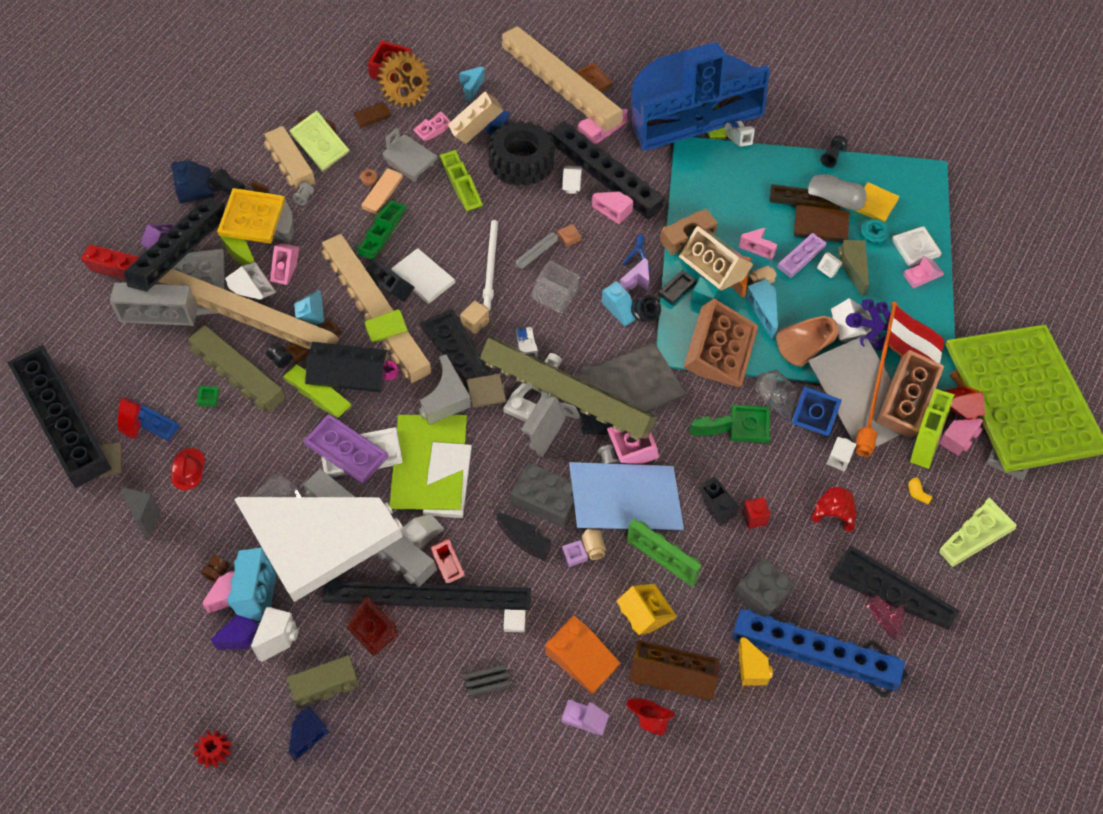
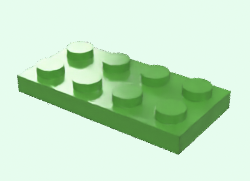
[627,519,702,587]

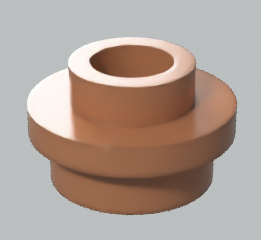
[360,169,378,186]

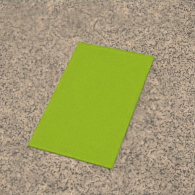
[389,415,467,510]

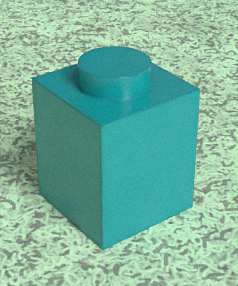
[691,277,722,306]

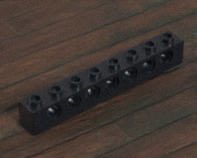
[550,121,664,220]
[124,198,225,292]

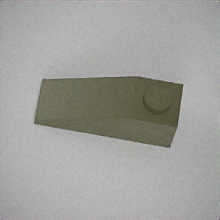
[838,240,869,296]

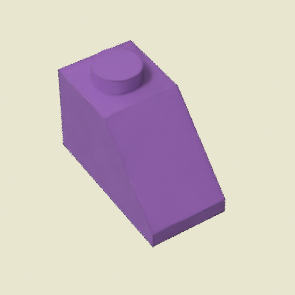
[141,223,175,250]

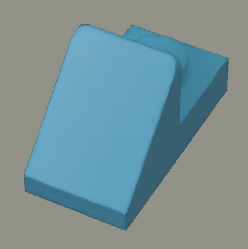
[459,66,485,102]

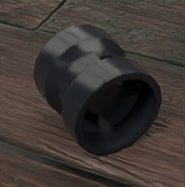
[266,342,293,369]

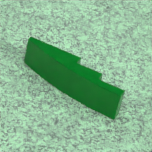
[357,200,407,259]

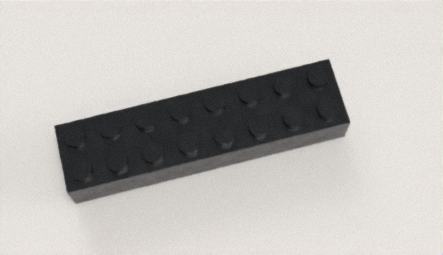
[7,345,112,488]

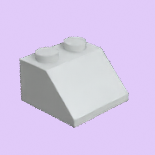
[225,262,276,299]
[831,299,878,343]
[251,607,298,662]

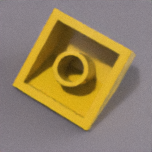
[617,583,677,635]

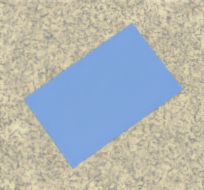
[569,462,684,530]

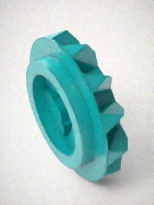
[860,219,889,244]

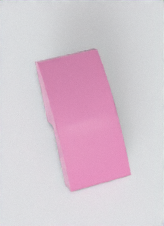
[414,111,451,142]

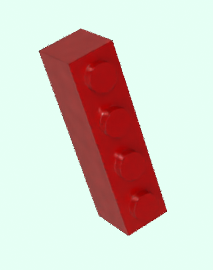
[81,244,139,280]

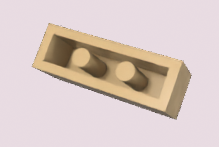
[448,91,503,144]

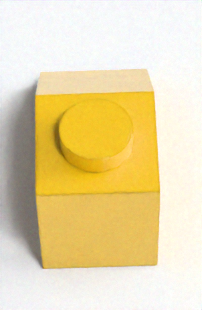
[738,638,773,686]

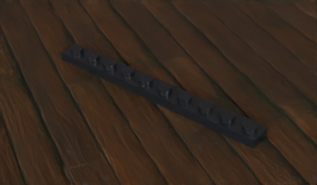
[323,581,531,610]

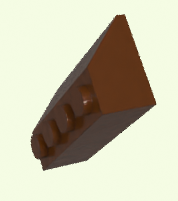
[629,640,720,700]

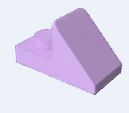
[620,258,649,292]
[561,700,609,736]

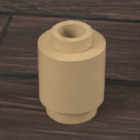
[748,265,776,285]
[582,528,606,560]

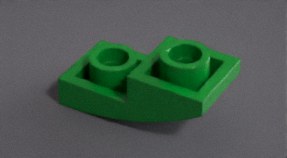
[689,415,732,436]

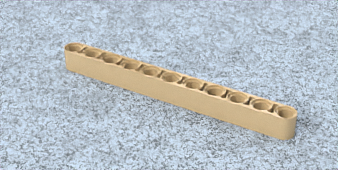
[156,269,339,350]

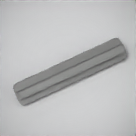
[515,232,558,269]

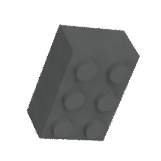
[510,463,575,528]

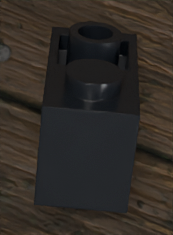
[698,476,739,526]

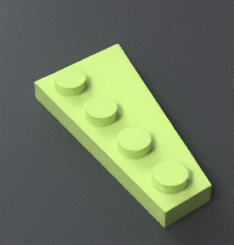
[939,497,1017,567]

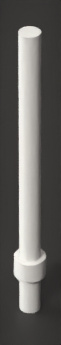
[482,220,498,311]

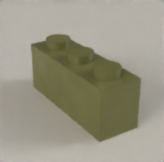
[287,655,359,707]

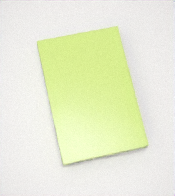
[289,111,349,172]

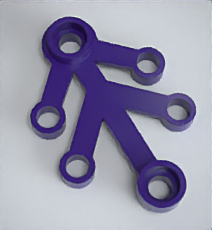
[845,299,891,350]

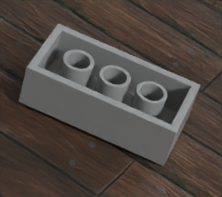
[110,282,198,326]

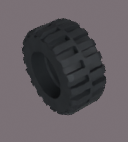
[489,121,555,186]

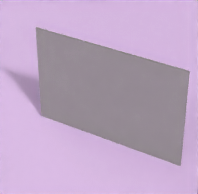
[808,335,901,447]

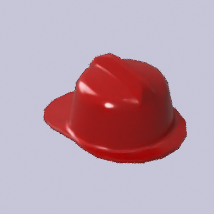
[171,448,205,491]
[626,698,675,736]

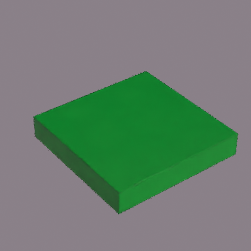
[730,404,770,444]

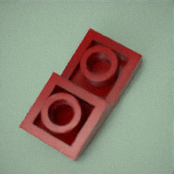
[118,397,142,439]

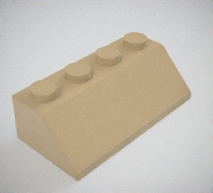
[679,226,753,290]

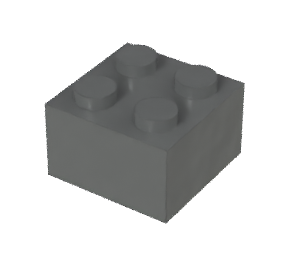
[735,557,796,616]

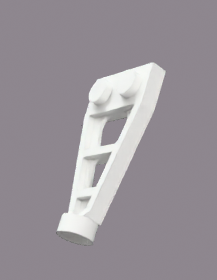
[503,353,562,422]

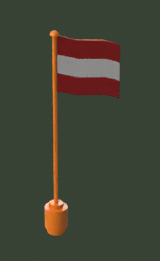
[855,301,944,457]

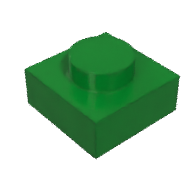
[196,386,220,407]

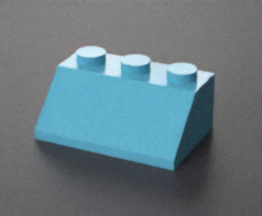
[228,548,277,622]

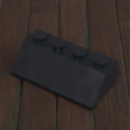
[305,342,389,393]

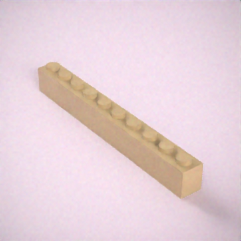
[502,26,622,132]
[321,234,431,384]

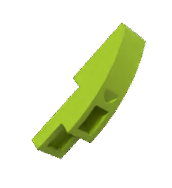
[910,388,955,469]

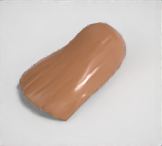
[776,316,839,366]

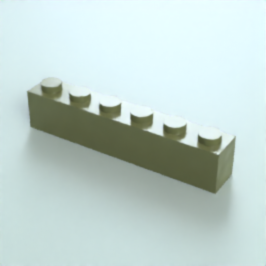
[188,325,285,414]

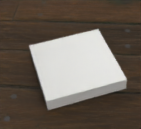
[892,226,941,267]

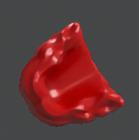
[811,486,857,532]

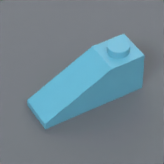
[745,279,778,338]

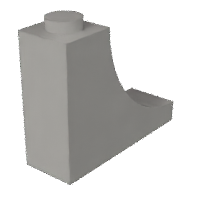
[419,355,471,425]

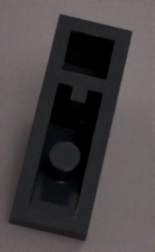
[366,258,415,302]

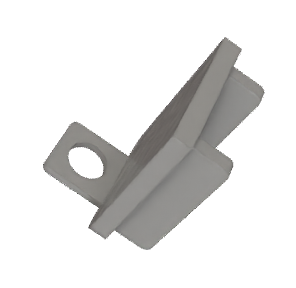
[383,128,437,182]
[521,396,580,457]

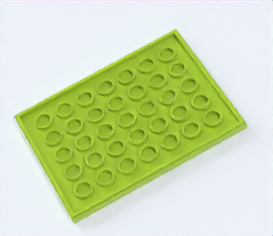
[945,324,1103,473]

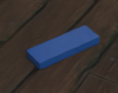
[131,399,180,441]

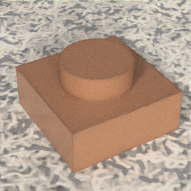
[557,224,582,247]

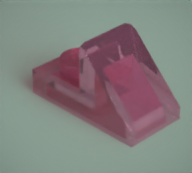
[867,595,904,640]

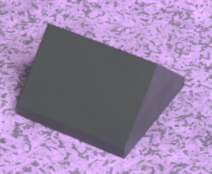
[120,488,161,538]

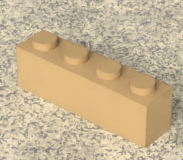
[264,126,315,191]

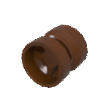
[201,555,230,583]

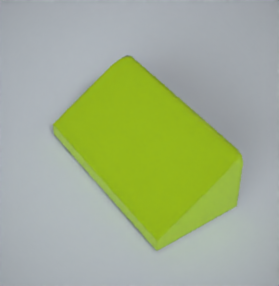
[364,309,407,343]

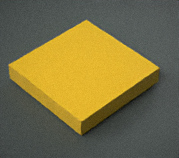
[855,182,900,223]

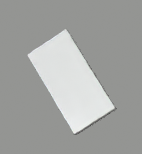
[322,427,403,478]
[423,442,472,518]

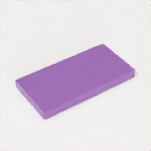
[303,414,389,485]

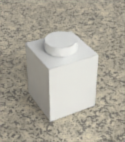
[827,437,856,472]

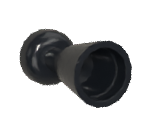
[820,135,848,168]

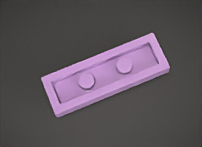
[777,233,826,278]

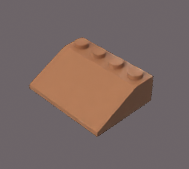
[683,299,758,388]

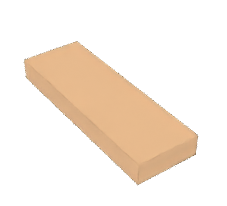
[362,168,403,215]

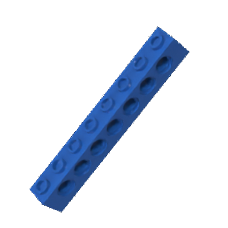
[731,609,905,691]

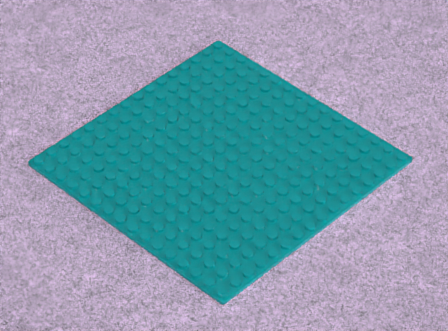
[657,137,957,390]

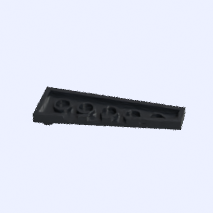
[420,309,491,383]
[829,545,959,630]

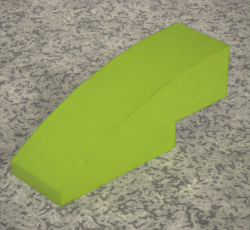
[217,228,255,266]

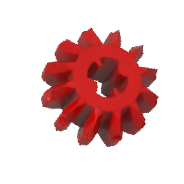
[193,730,232,769]

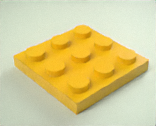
[217,188,286,244]

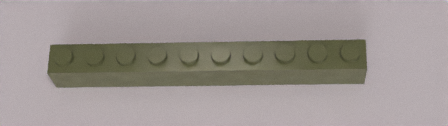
[480,338,657,440]

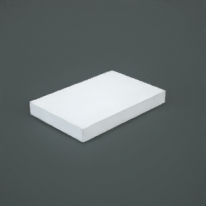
[391,248,455,304]

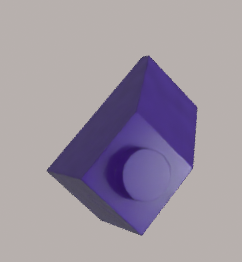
[210,615,259,650]

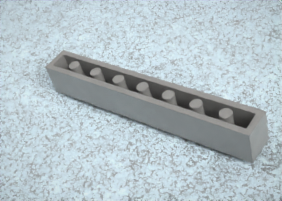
[303,469,437,587]

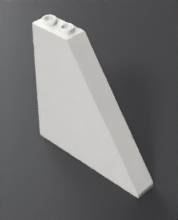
[234,497,403,602]

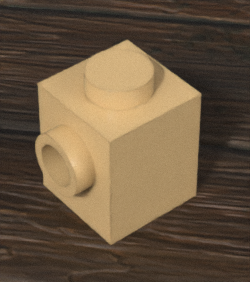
[460,300,489,334]

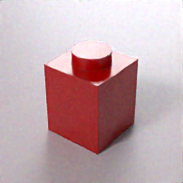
[742,497,771,529]

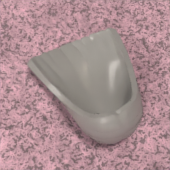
[808,174,867,210]

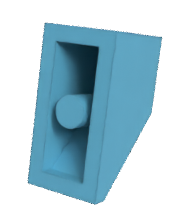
[602,281,636,326]
[294,290,324,326]

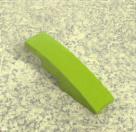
[439,150,483,212]
[283,364,351,418]

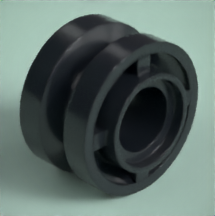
[631,295,661,322]

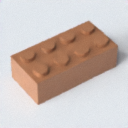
[876,350,944,439]

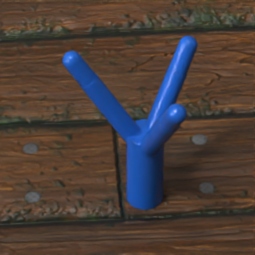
[622,235,651,271]

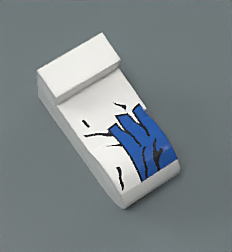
[725,120,755,147]
[516,327,538,358]

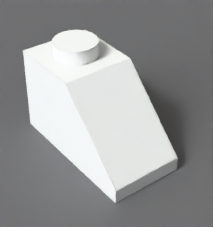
[562,166,582,194]
[400,515,444,549]

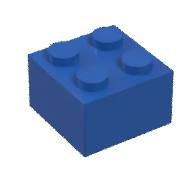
[791,387,842,436]

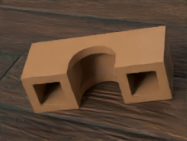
[660,208,718,255]

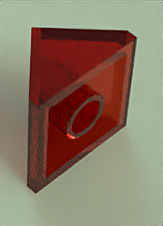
[346,596,398,656]

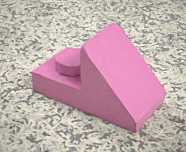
[739,228,777,260]
[903,256,944,288]

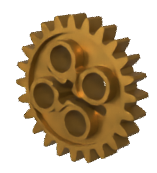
[377,52,431,107]

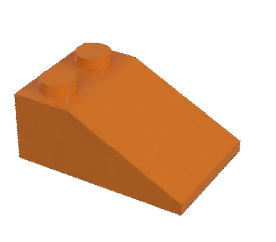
[545,615,620,695]

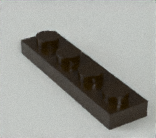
[769,184,841,210]

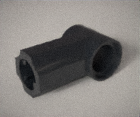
[207,169,245,194]

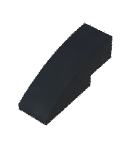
[497,512,551,562]

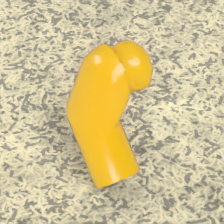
[908,478,932,505]

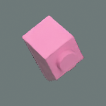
[592,192,633,224]
[270,243,299,285]
[203,571,234,613]

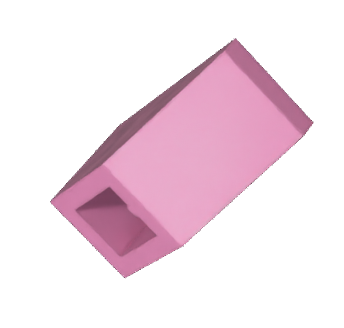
[939,418,984,456]

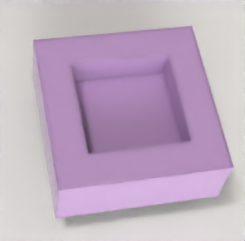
[562,540,588,567]

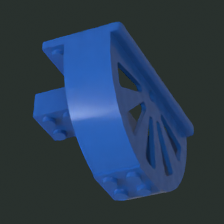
[631,42,770,151]

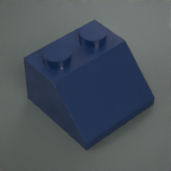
[171,160,215,203]

